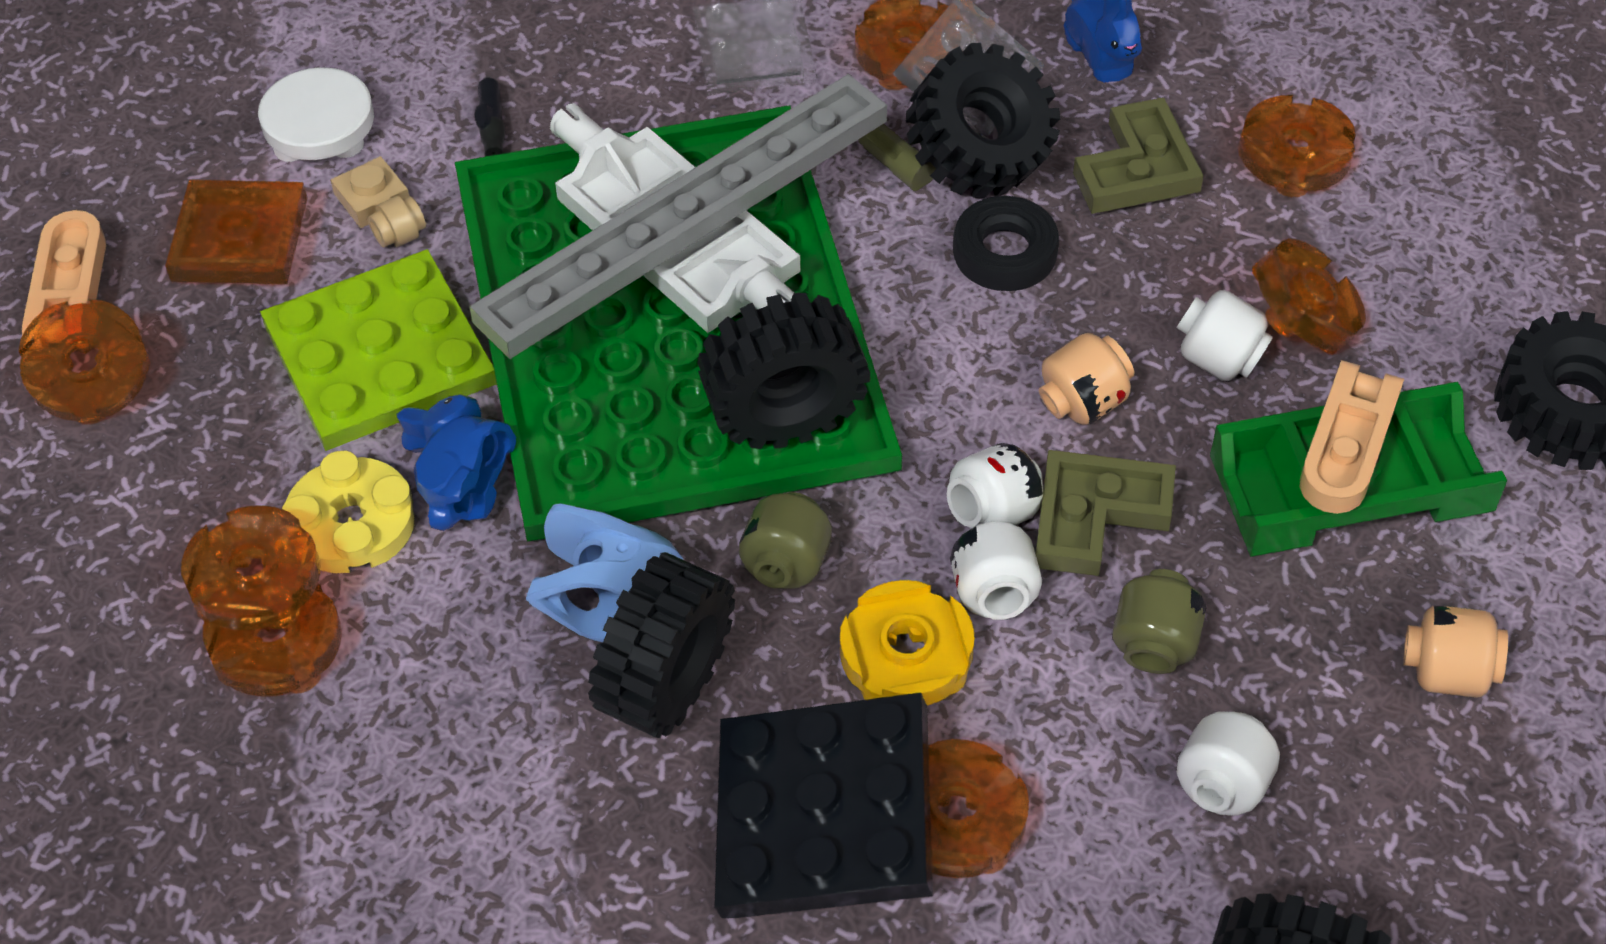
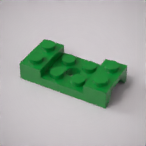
[1210,382,1507,557]

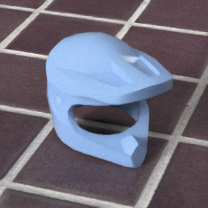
[526,503,683,642]

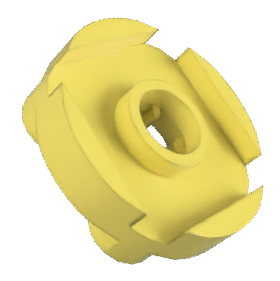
[281,451,414,573]

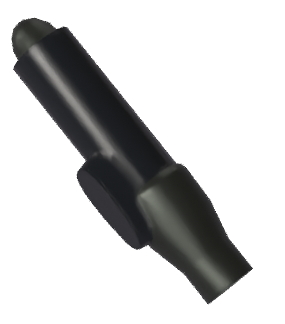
[474,77,505,157]

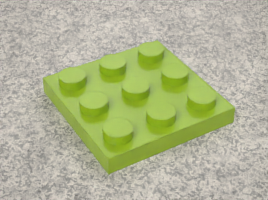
[260,249,497,451]

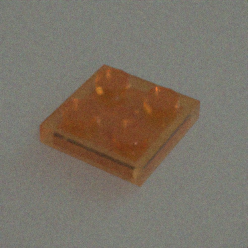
[165,180,308,284]

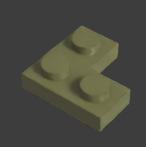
[1073,97,1204,214]
[1036,450,1176,576]

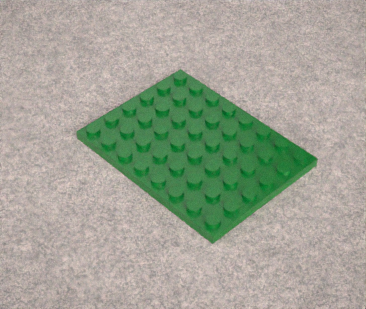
[455,105,902,542]

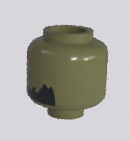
[739,492,832,589]
[1112,569,1207,674]

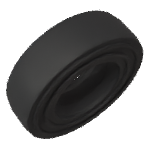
[953,196,1059,291]

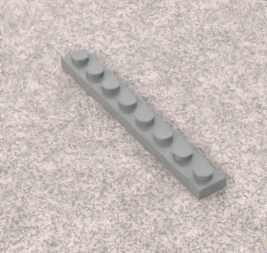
[469,74,887,359]

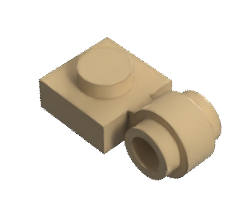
[330,156,426,248]

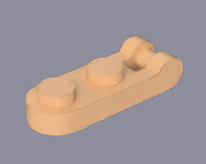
[22,210,106,352]
[1300,360,1404,514]

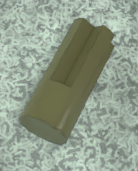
[858,124,936,192]

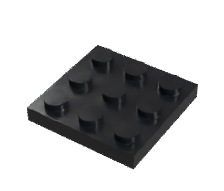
[714,692,933,918]

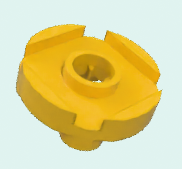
[840,580,975,706]

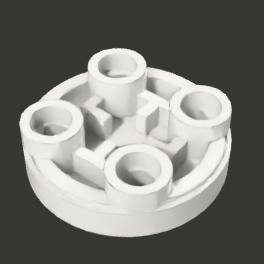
[258,68,374,162]

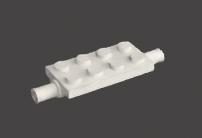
[550,103,800,333]

